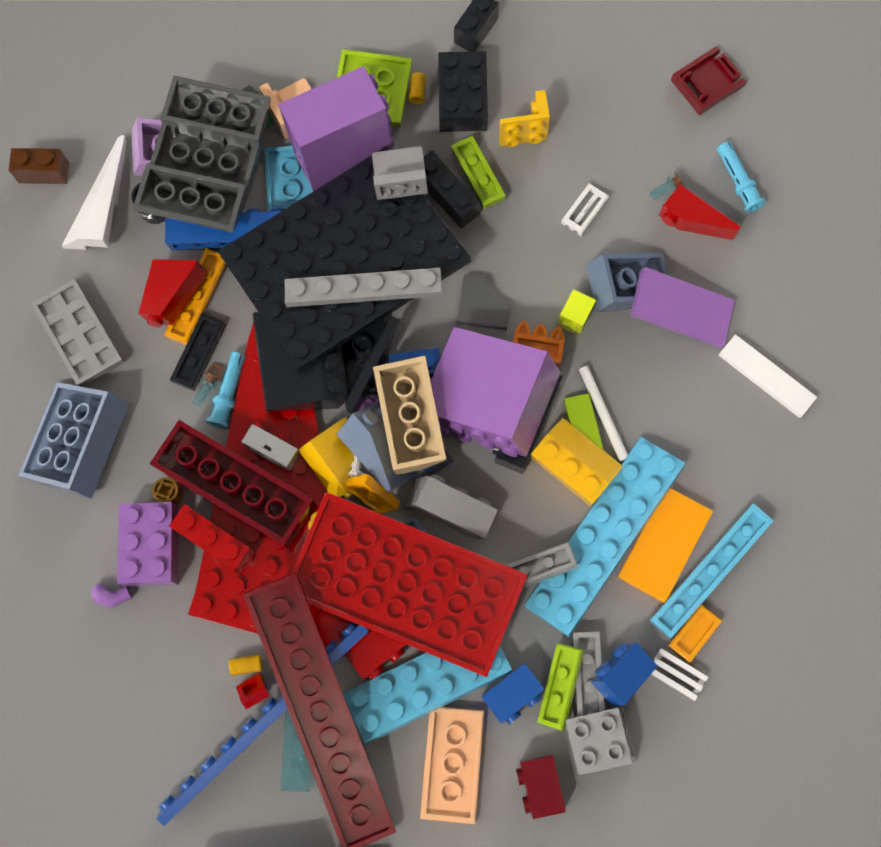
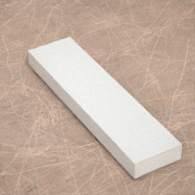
[718,334,817,418]

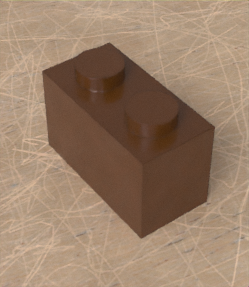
[9,148,69,184]

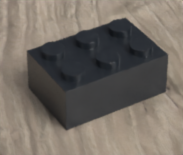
[438,51,488,132]

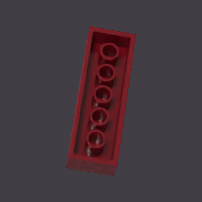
[149,420,316,550]

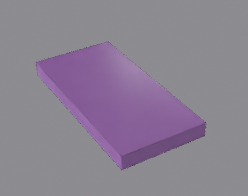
[630,267,735,348]

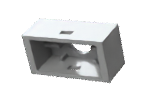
[242,424,301,472]

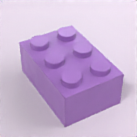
[117,502,179,587]

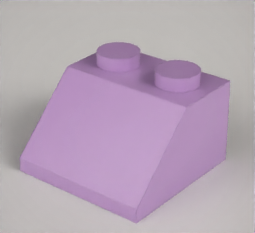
[132,118,162,176]

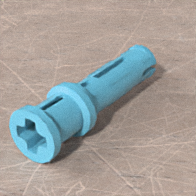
[716,142,766,213]
[205,352,246,429]

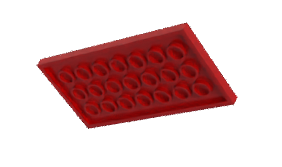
[291,492,528,677]

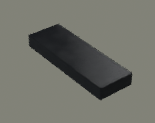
[170,313,226,391]

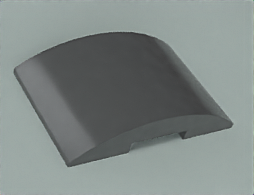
[133,75,271,232]

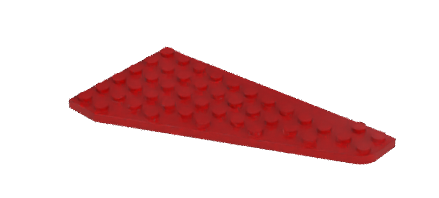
[188,322,351,646]

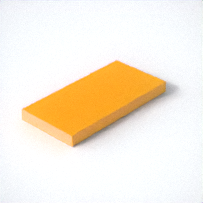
[617,488,713,604]

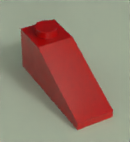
[659,184,741,240]

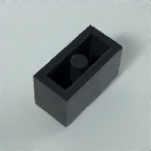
[454,0,499,52]

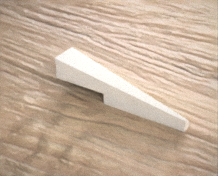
[62,135,127,250]

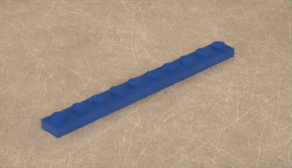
[156,622,369,826]

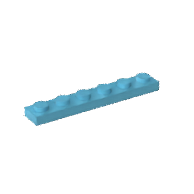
[649,503,773,639]

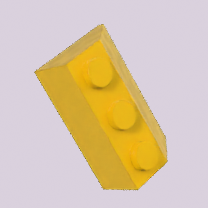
[530,418,623,507]

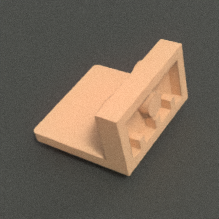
[259,78,311,139]

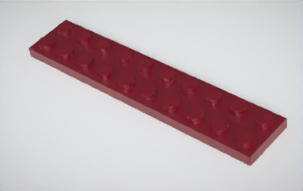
[243,572,396,847]

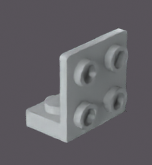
[372,146,428,200]
[566,706,637,775]

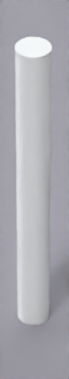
[579,366,628,462]

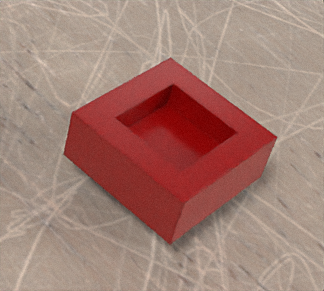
[236,673,270,710]

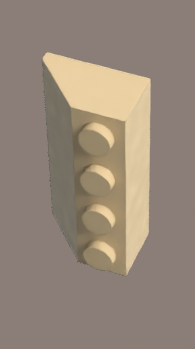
[373,356,447,475]

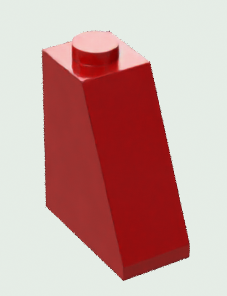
[138,259,208,327]

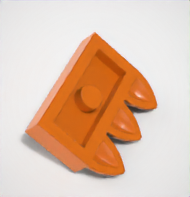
[513,321,565,367]

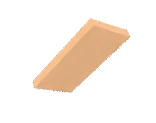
[420,707,484,824]

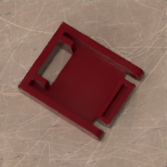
[671,46,747,116]

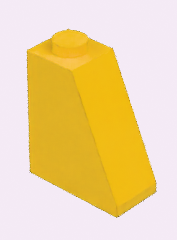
[299,417,355,499]

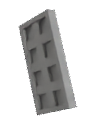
[31,279,124,387]

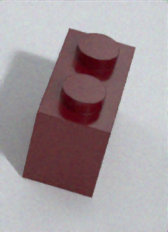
[516,755,566,819]

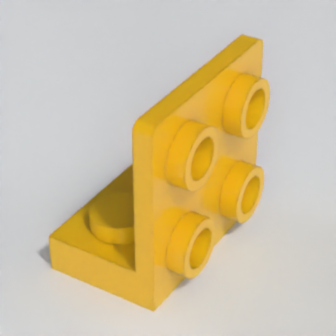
[499,90,550,147]

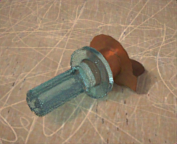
[650,172,695,199]
[192,363,223,406]

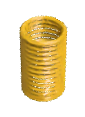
[409,72,426,104]
[229,654,263,676]

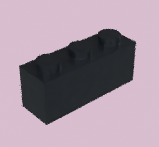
[423,150,480,229]

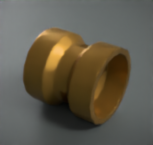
[152,477,184,506]

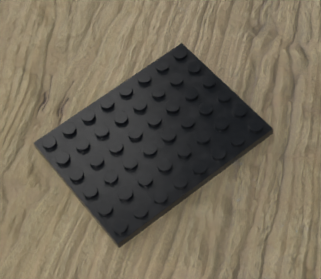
[218,146,471,372]

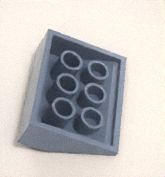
[18,382,129,499]

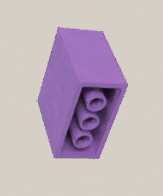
[278,66,395,191]
[431,327,561,457]

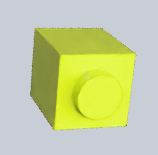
[558,289,596,334]

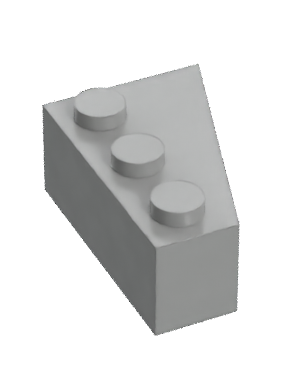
[402,474,497,539]

